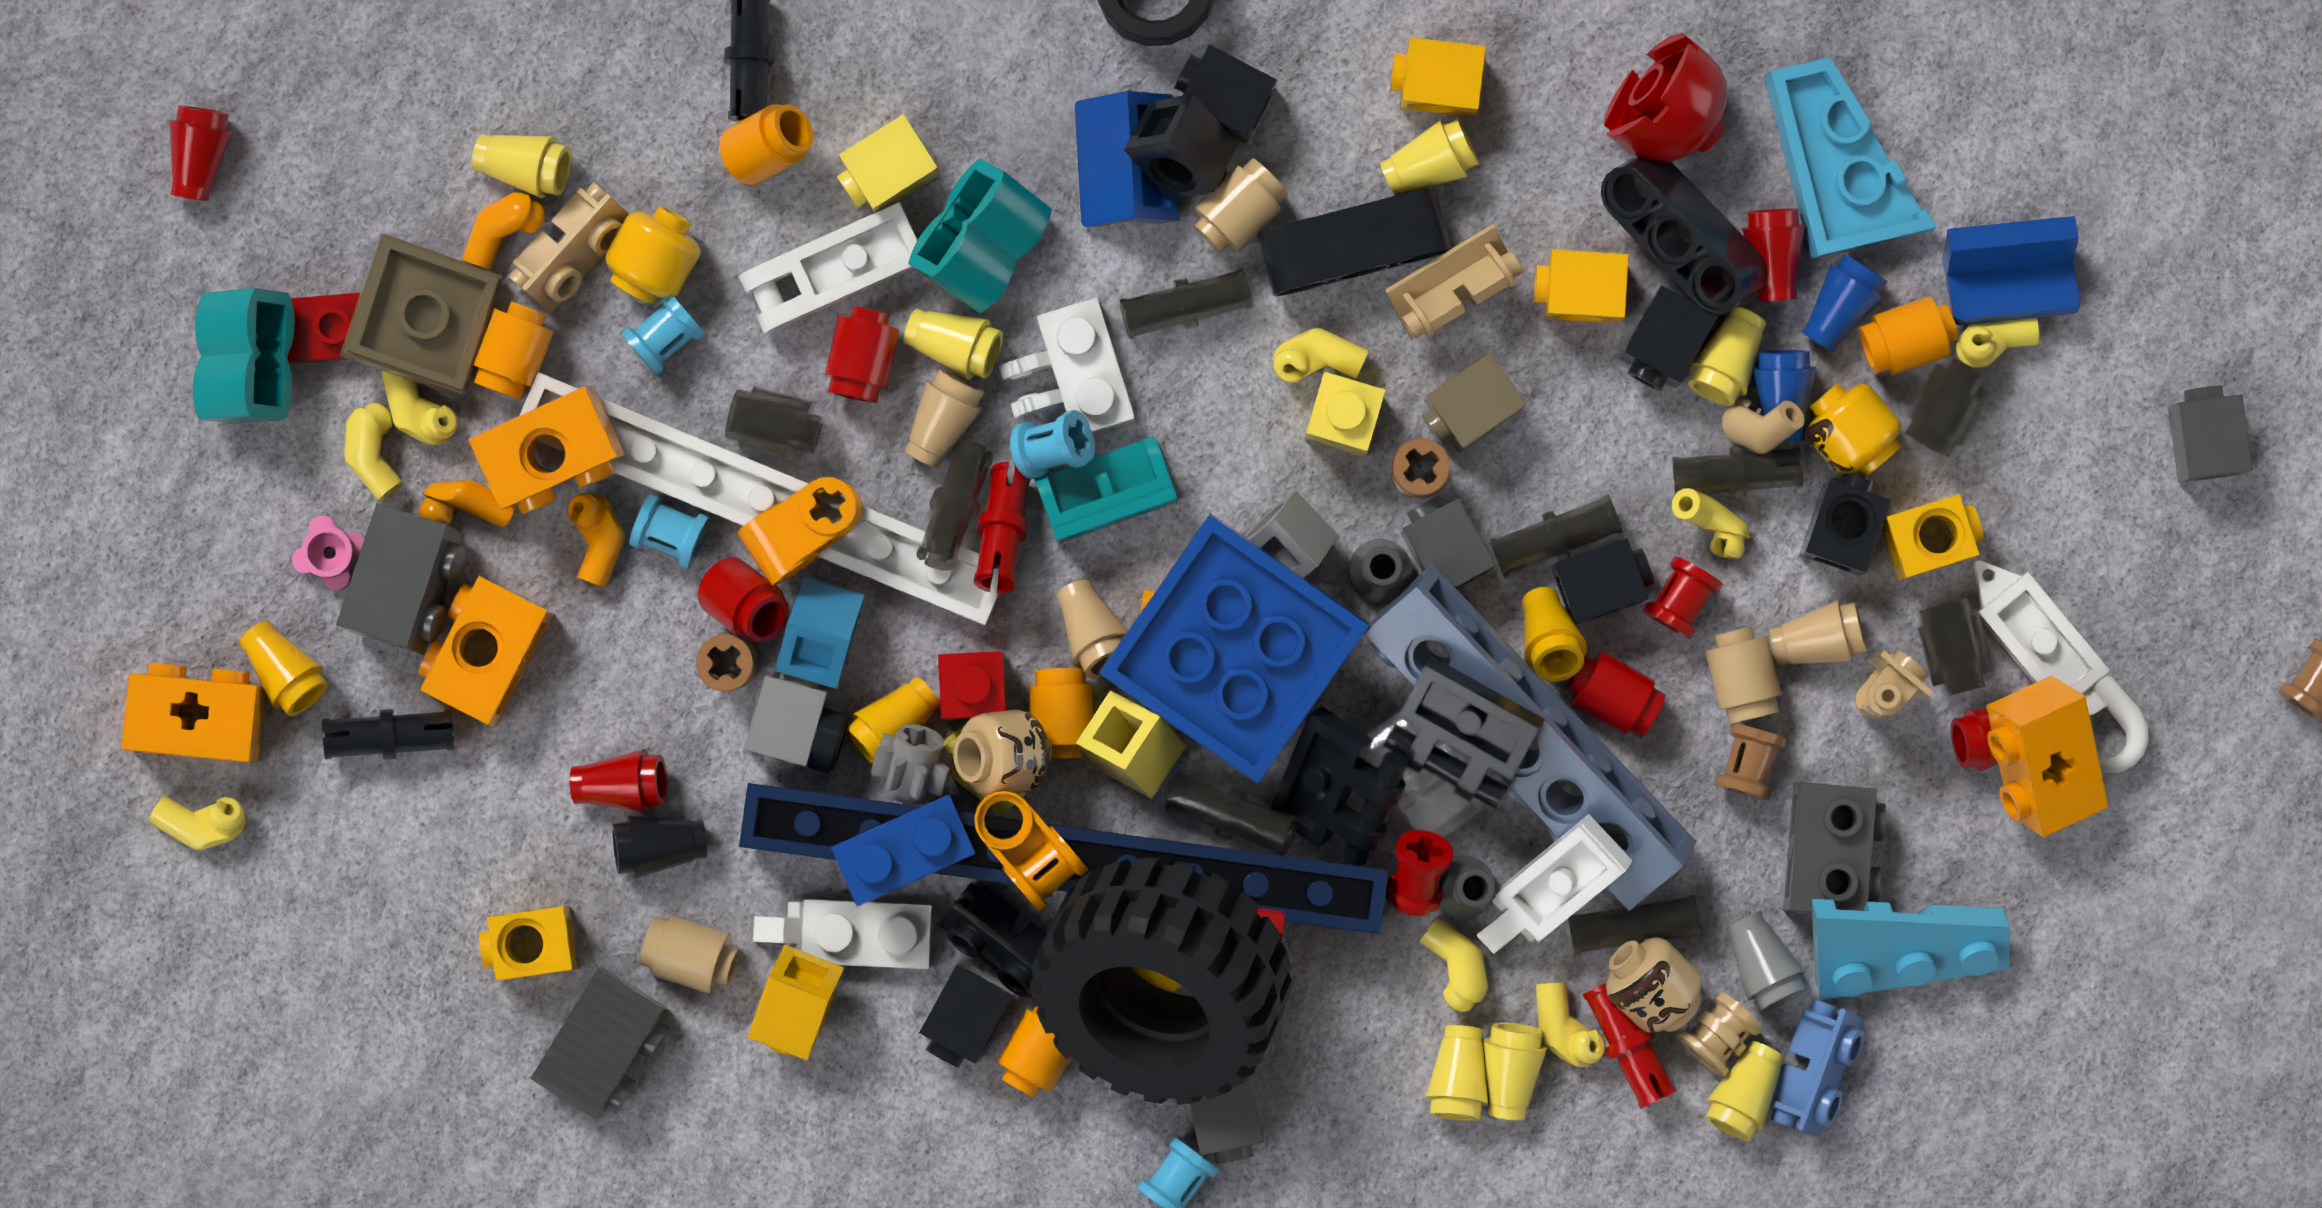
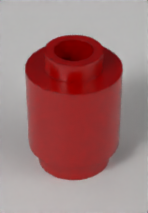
[825,306,900,403]
[698,557,789,643]
[1566,651,1666,738]

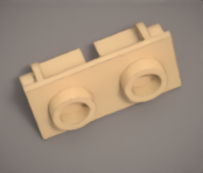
[508,182,629,314]
[1385,224,1523,339]
[1855,650,1934,719]

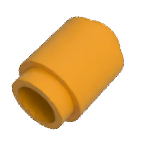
[720,104,813,185]
[1858,296,1958,376]
[473,301,554,401]
[1029,668,1094,759]
[996,1007,1072,1098]

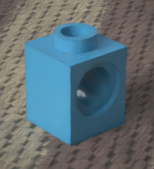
[775,577,865,689]

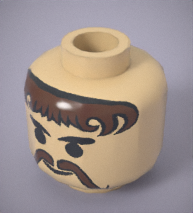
[953,710,1052,796]
[1606,937,1702,1033]

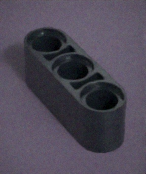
[1600,156,1768,314]
[1257,188,1452,297]

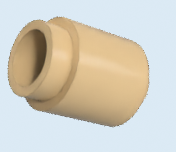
[1194,158,1288,253]
[1705,626,1782,724]
[639,915,739,994]

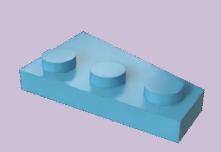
[1764,57,1937,260]
[1812,899,2010,1001]

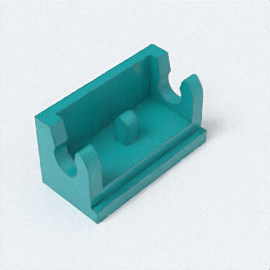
[1034,436,1178,545]

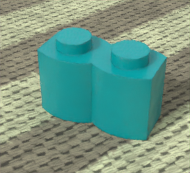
[908,158,1052,314]
[193,288,295,424]

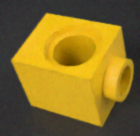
[1390,37,1486,118]
[1533,249,1629,324]
[1881,494,1984,581]
[479,906,579,981]
[747,945,844,1061]

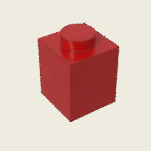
[938,651,1007,721]

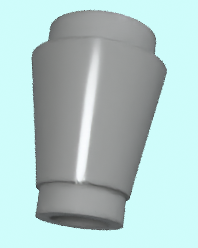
[1726,912,1807,1012]

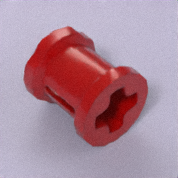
[1642,556,1724,640]
[1385,830,1454,916]

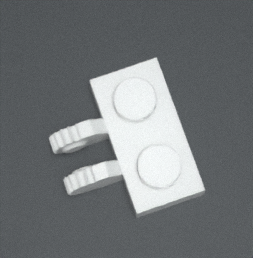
[999,297,1135,433]

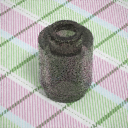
[1904,358,1992,458]
[725,387,823,463]
[1917,598,1995,696]

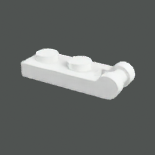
[738,202,917,335]

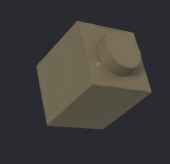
[1422,352,1526,453]

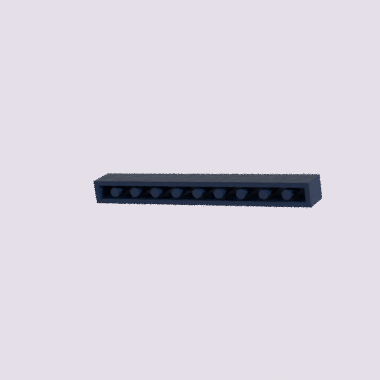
[739,783,1388,934]

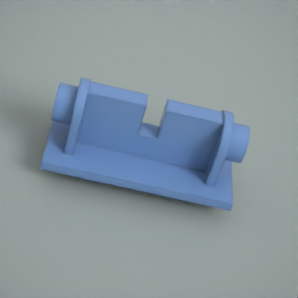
[1770,999,1864,1138]

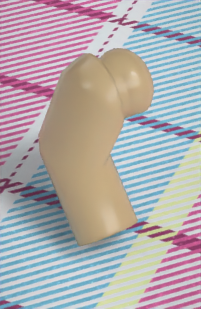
[1722,399,1805,454]

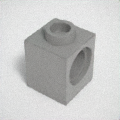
[1245,490,1339,578]
[744,673,830,767]

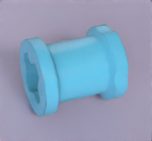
[620,295,705,376]
[1010,410,1095,479]
[629,494,710,570]
[1136,1137,1219,1208]

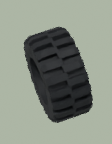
[1030,857,1292,1105]

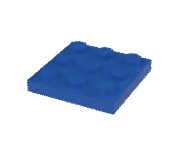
[1099,513,1369,784]

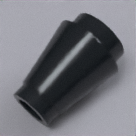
[612,815,707,879]

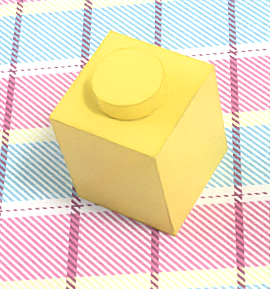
[836,114,940,213]
[1304,372,1386,457]
[1076,690,1186,799]

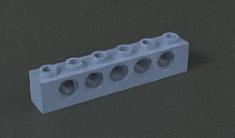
[1364,564,1697,911]

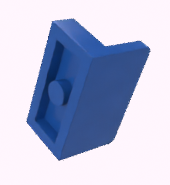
[1075,91,1180,227]
[1942,216,2081,325]

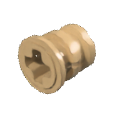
[1677,991,1763,1078]

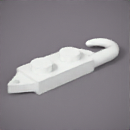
[1973,560,2149,774]

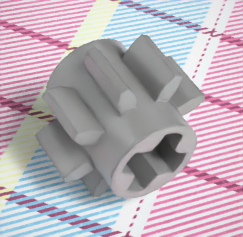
[871,724,954,805]

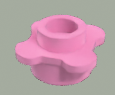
[292,516,365,590]

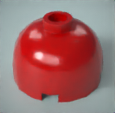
[1604,33,1727,163]

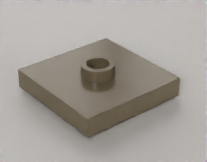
[339,233,502,397]

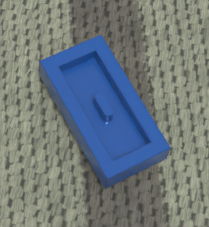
[830,795,976,907]

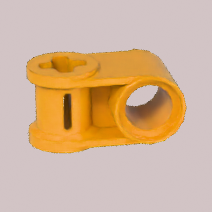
[736,477,862,586]
[974,790,1089,912]

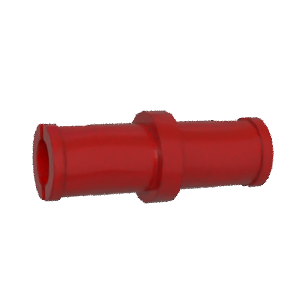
[973,462,1031,594]
[1582,982,1677,1109]

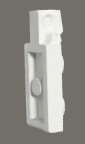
[1476,814,1633,954]
[753,899,933,969]

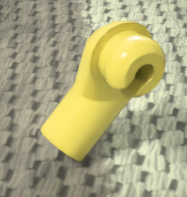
[1956,318,2039,368]
[1273,328,1369,383]
[381,371,458,445]
[344,403,403,502]
[1672,488,1750,560]
[148,795,246,851]
[1419,916,1488,1012]
[1536,982,1606,1068]

